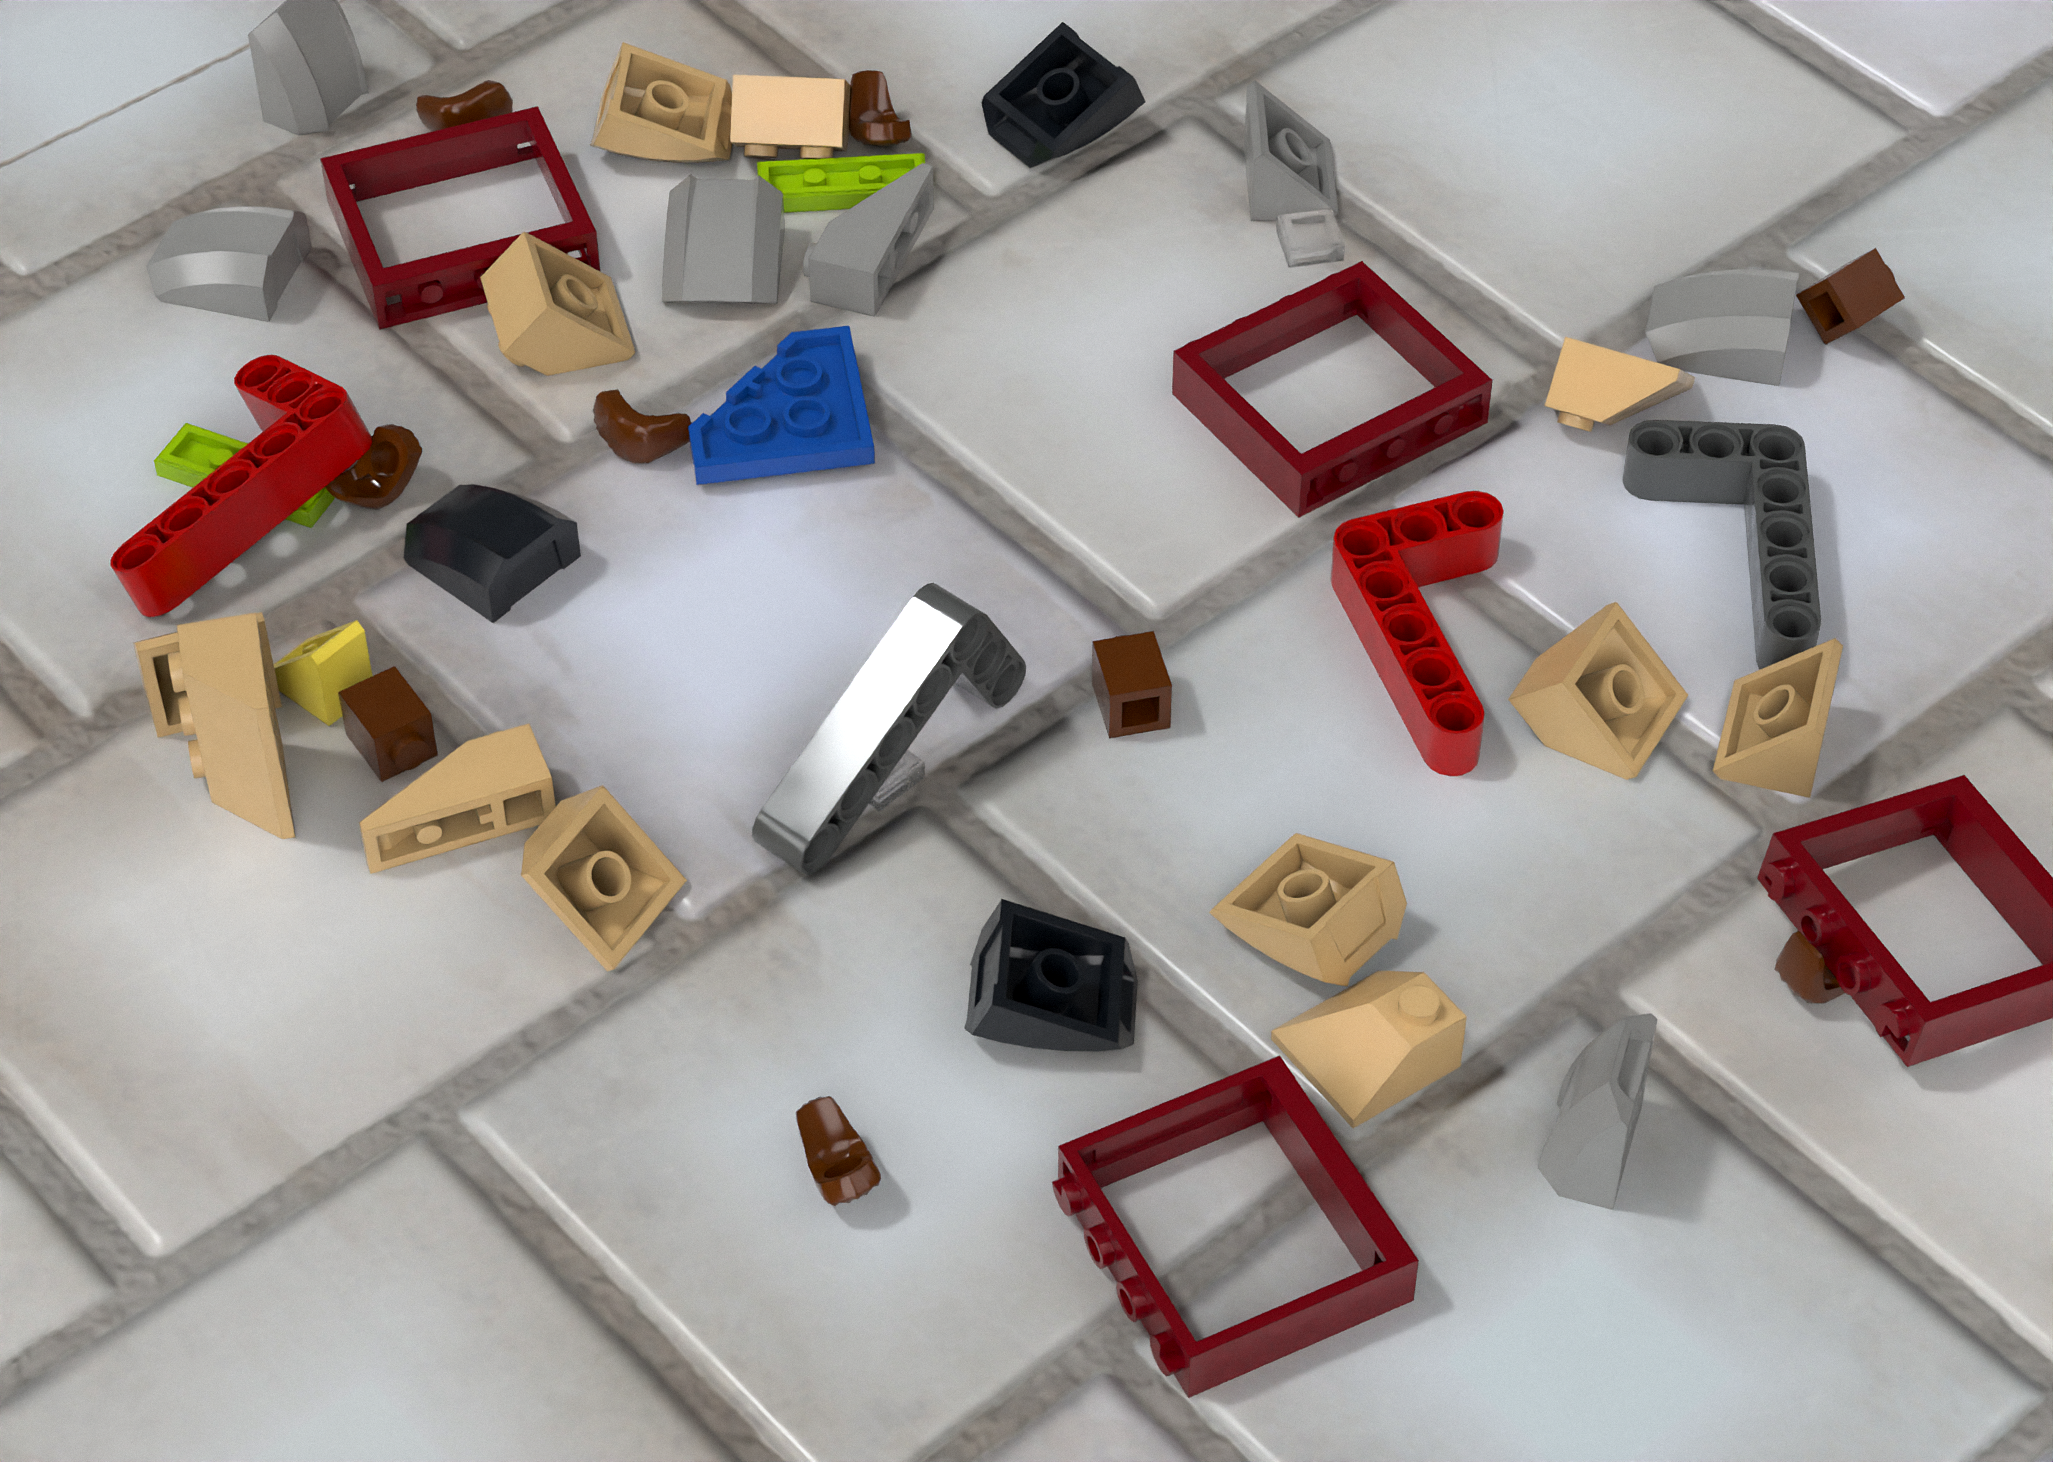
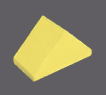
[274,620,372,726]

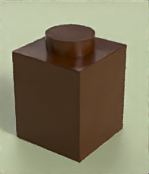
[1796,248,1905,345]
[1092,631,1172,738]
[338,666,438,782]

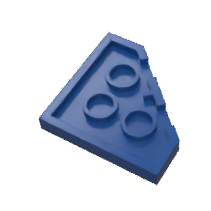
[688,326,875,485]

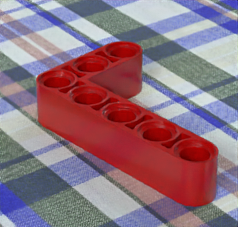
[110,354,372,617]
[1330,491,1504,776]

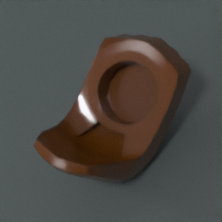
[849,70,912,146]
[416,80,513,131]
[593,389,692,463]
[325,424,423,510]
[1774,931,1845,1004]
[795,1096,881,1206]

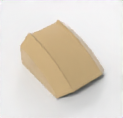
[590,42,732,163]
[1209,833,1407,987]

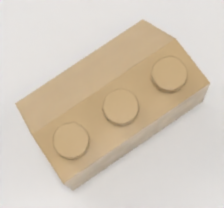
[168,612,295,839]

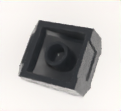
[981,22,1146,168]
[403,484,581,623]
[964,899,1138,1051]

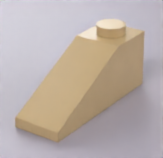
[359,723,556,874]

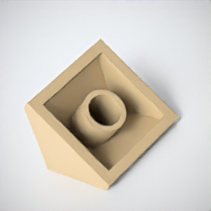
[1713,638,1843,798]

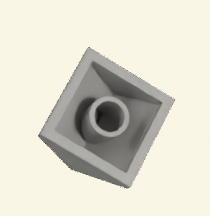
[1244,81,1339,221]

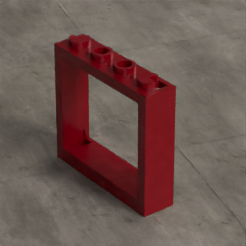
[320,106,601,330]
[1172,261,1493,518]
[1757,775,2053,1067]
[1052,1055,1419,1398]

